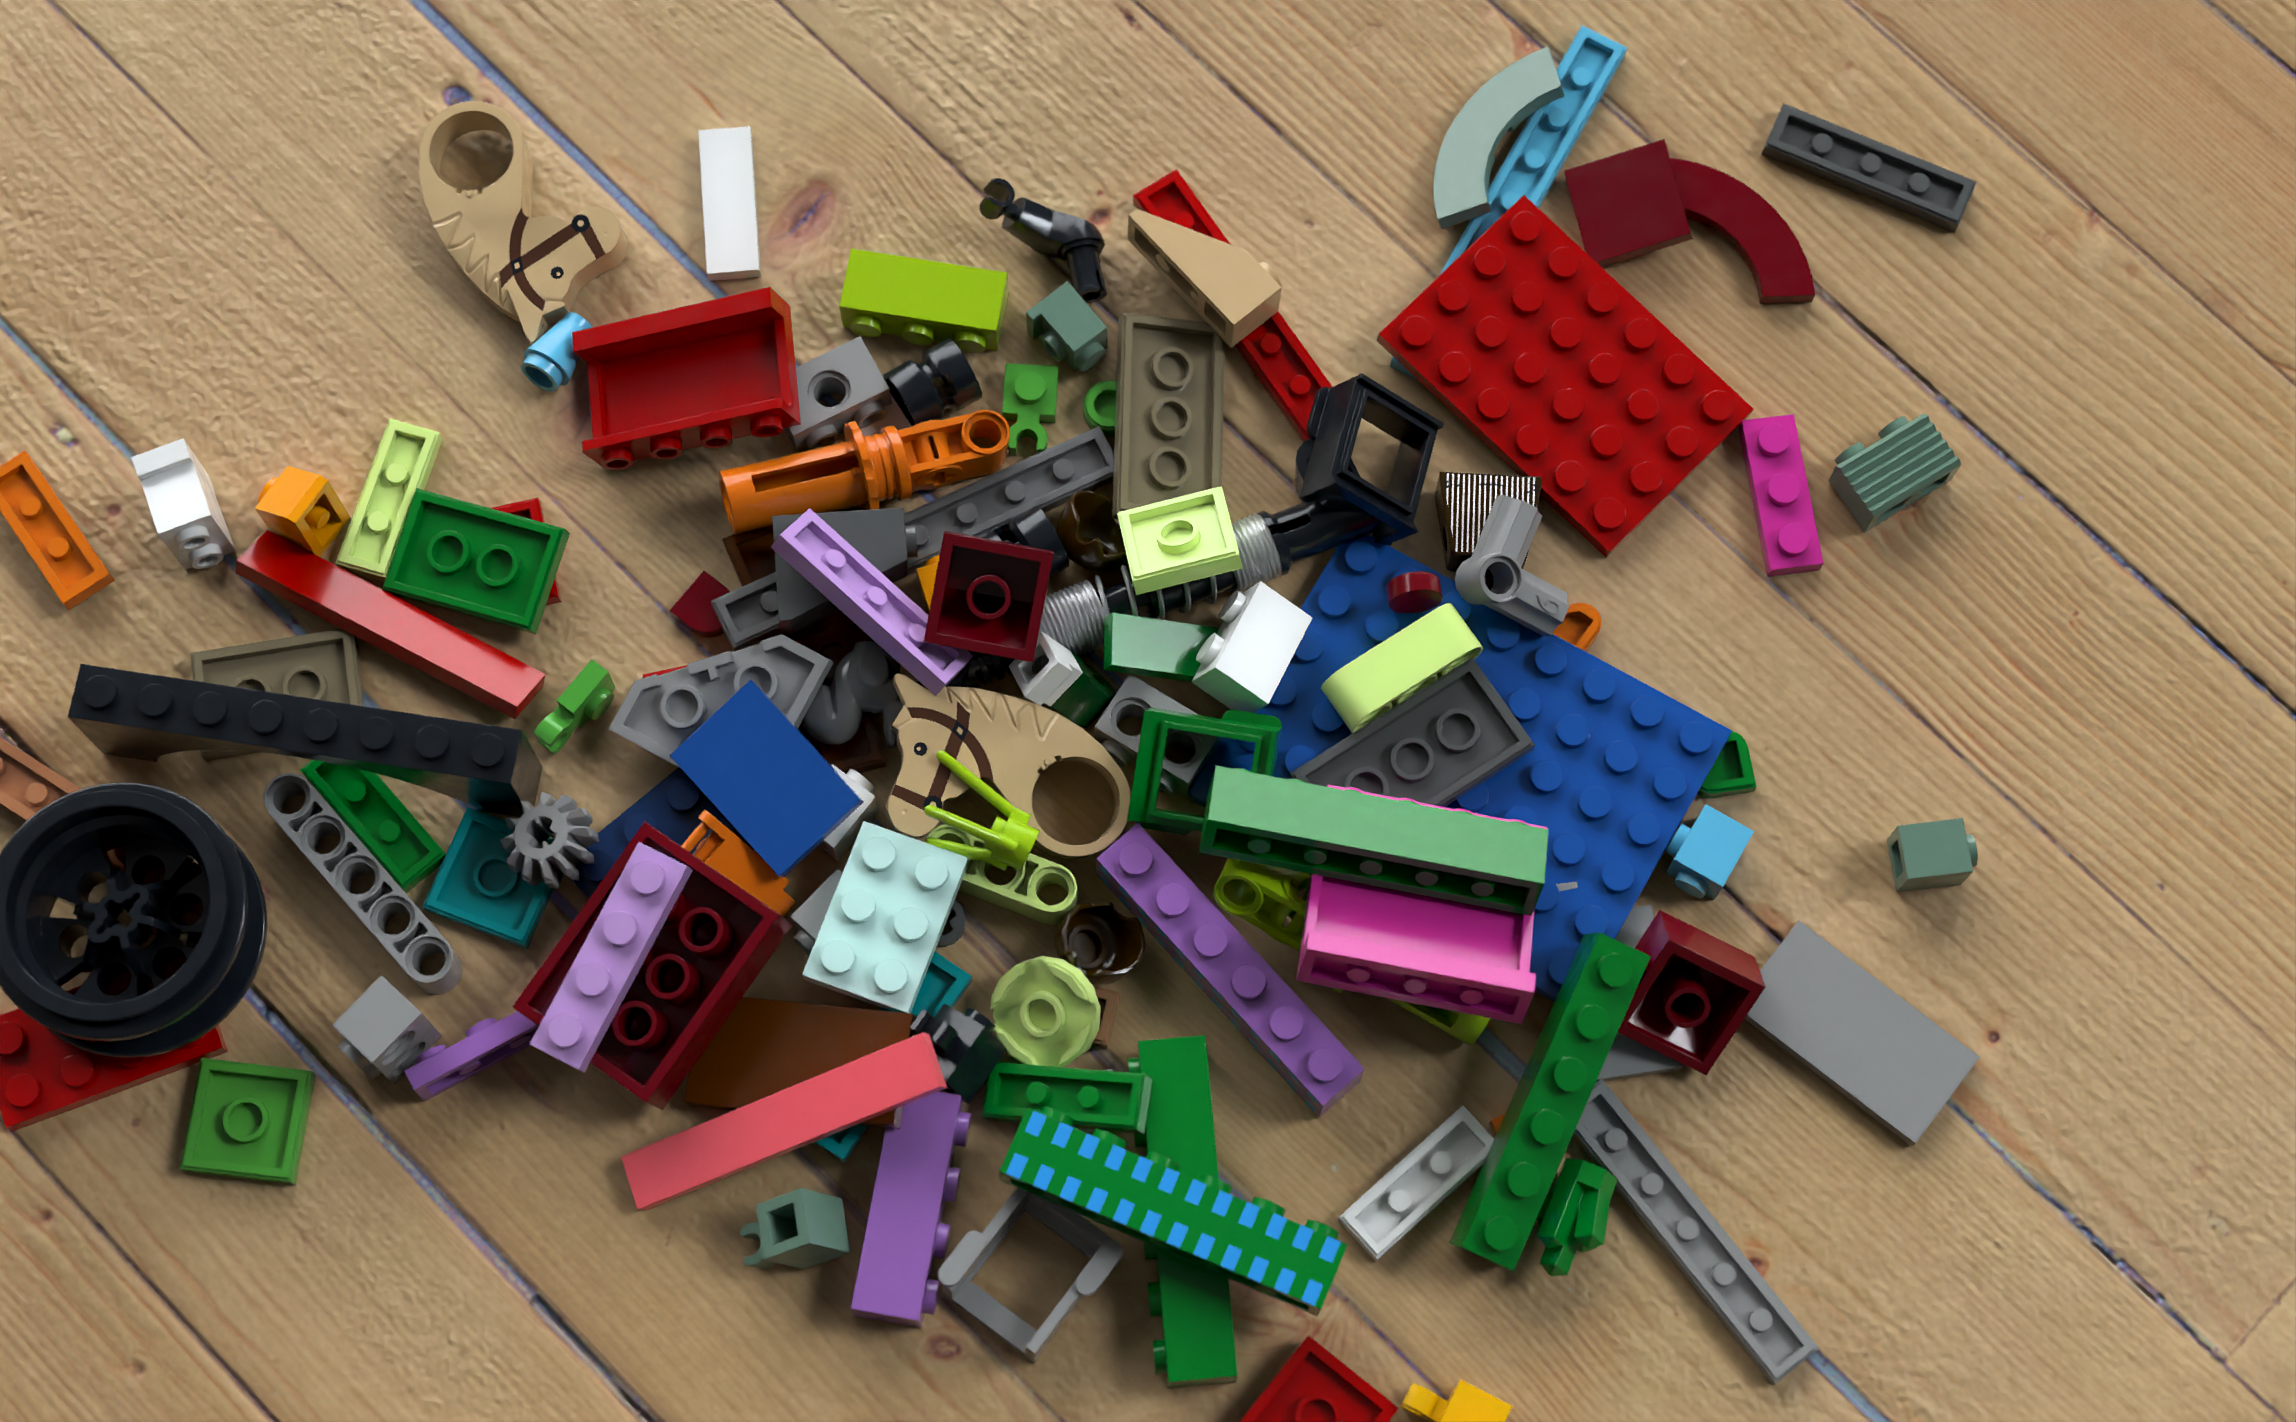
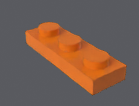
[0,450,115,610]

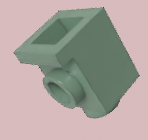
[1026,281,1107,372]

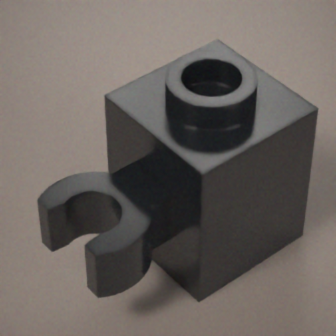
[910,1004,1006,1105]

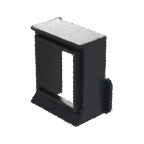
[1299,373,1444,546]

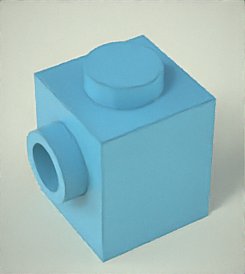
[1665,804,1754,900]

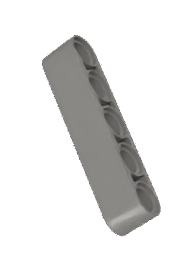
[263,773,463,995]

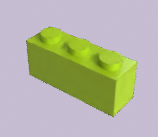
[839,248,1009,353]

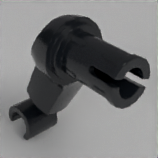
[979,178,1108,303]

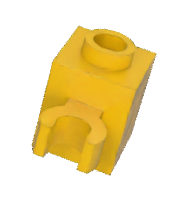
[1400,1379,1513,1422]

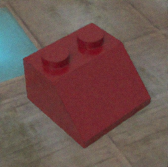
[924,531,1054,662]
[1618,910,1765,1076]

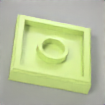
[1117,486,1243,595]

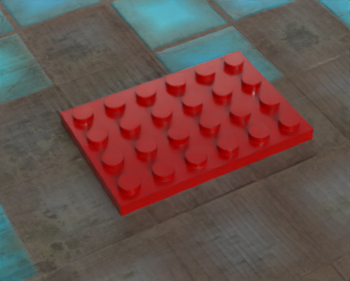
[1376,195,1754,558]

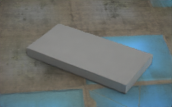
[1744,921,1980,1147]

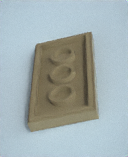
[1112,312,1225,519]

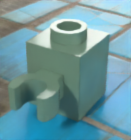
[740,1188,850,1269]

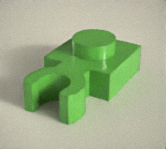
[1002,363,1059,456]
[533,659,616,755]

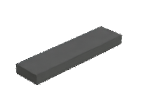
[1762,103,1977,233]

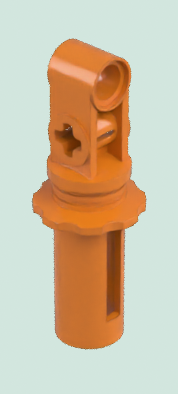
[718,410,1010,534]

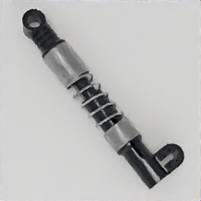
[918,438,1379,689]

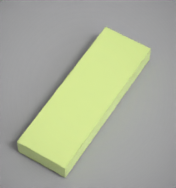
[335,418,443,582]

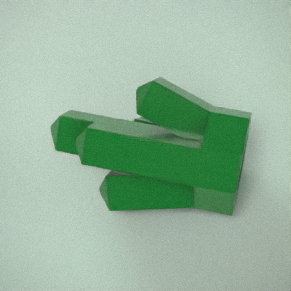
[1536,1158,1618,1276]

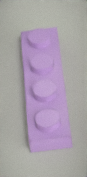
[771,508,973,696]
[530,842,693,1072]

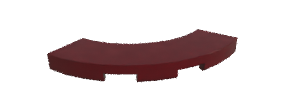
[1671,158,1815,304]

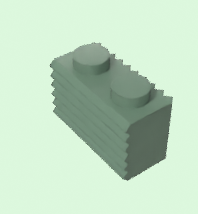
[1828,414,1961,532]

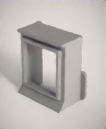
[938,1188,1123,1364]

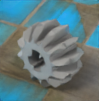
[500,792,599,889]

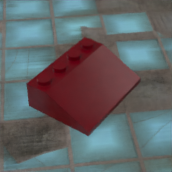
[512,821,793,1110]

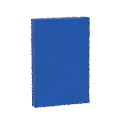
[669,680,864,878]

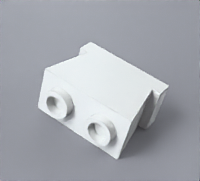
[131,438,236,570]

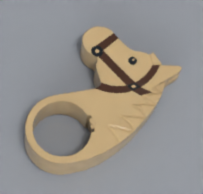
[418,101,629,345]
[886,674,1131,859]

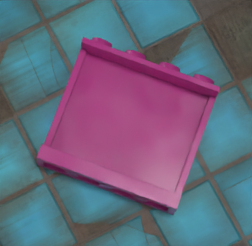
[1296,785,1547,1024]

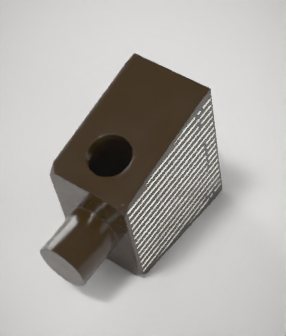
[1435,472,1542,590]

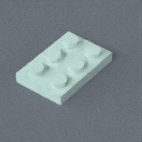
[802,821,969,1013]

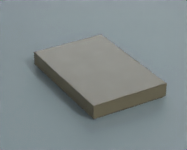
[190,629,365,761]

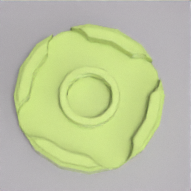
[990,956,1101,1067]

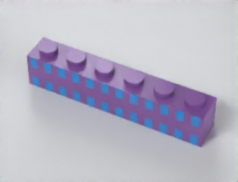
[1096,823,1365,1118]

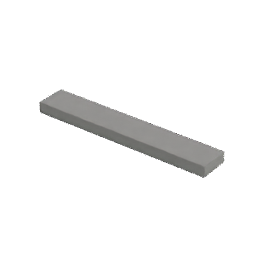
[1573,1079,1819,1385]

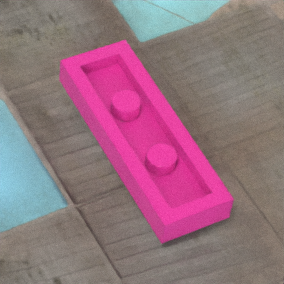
[1738,414,1824,577]

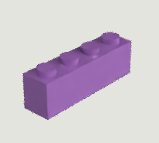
[851,1092,971,1328]

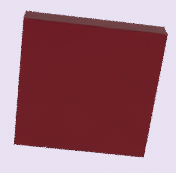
[1564,139,1693,267]

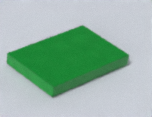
[382,488,570,635]

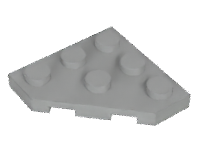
[609,634,834,768]

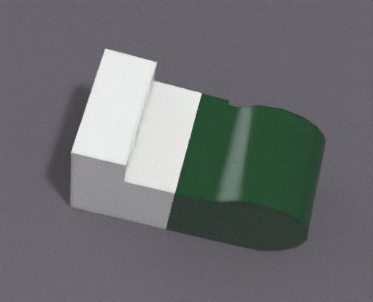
[1009,632,1116,728]

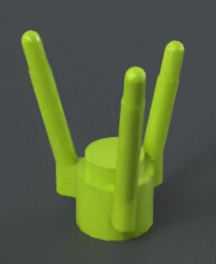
[924,750,1040,871]

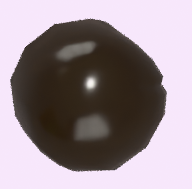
[1056,491,1128,573]
[1054,902,1146,985]

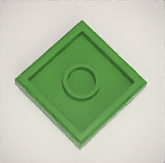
[179,1058,316,1185]

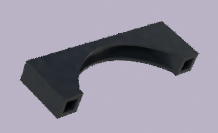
[68,664,542,817]

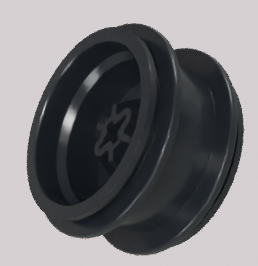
[0,782,267,1058]

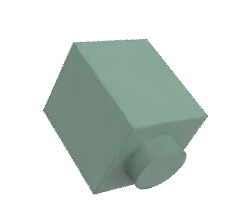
[1887,818,1978,892]

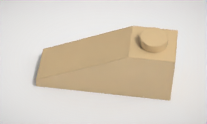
[1127,209,1282,348]

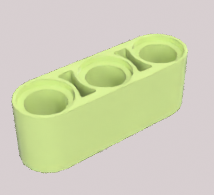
[1321,603,1483,734]
[926,824,1078,925]

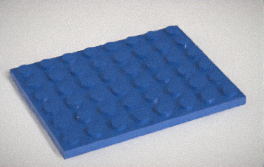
[1189,535,1732,1002]

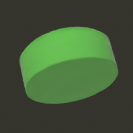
[1083,381,1116,437]

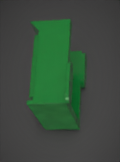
[1127,707,1282,835]

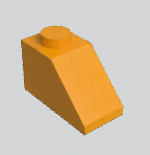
[255,466,351,557]

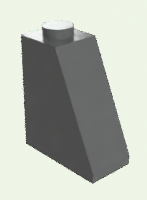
[772,508,918,636]

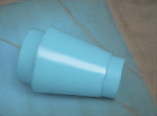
[521,312,592,392]

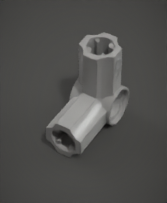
[1455,495,1570,636]

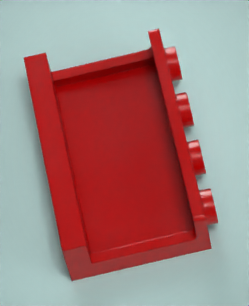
[572,287,801,470]

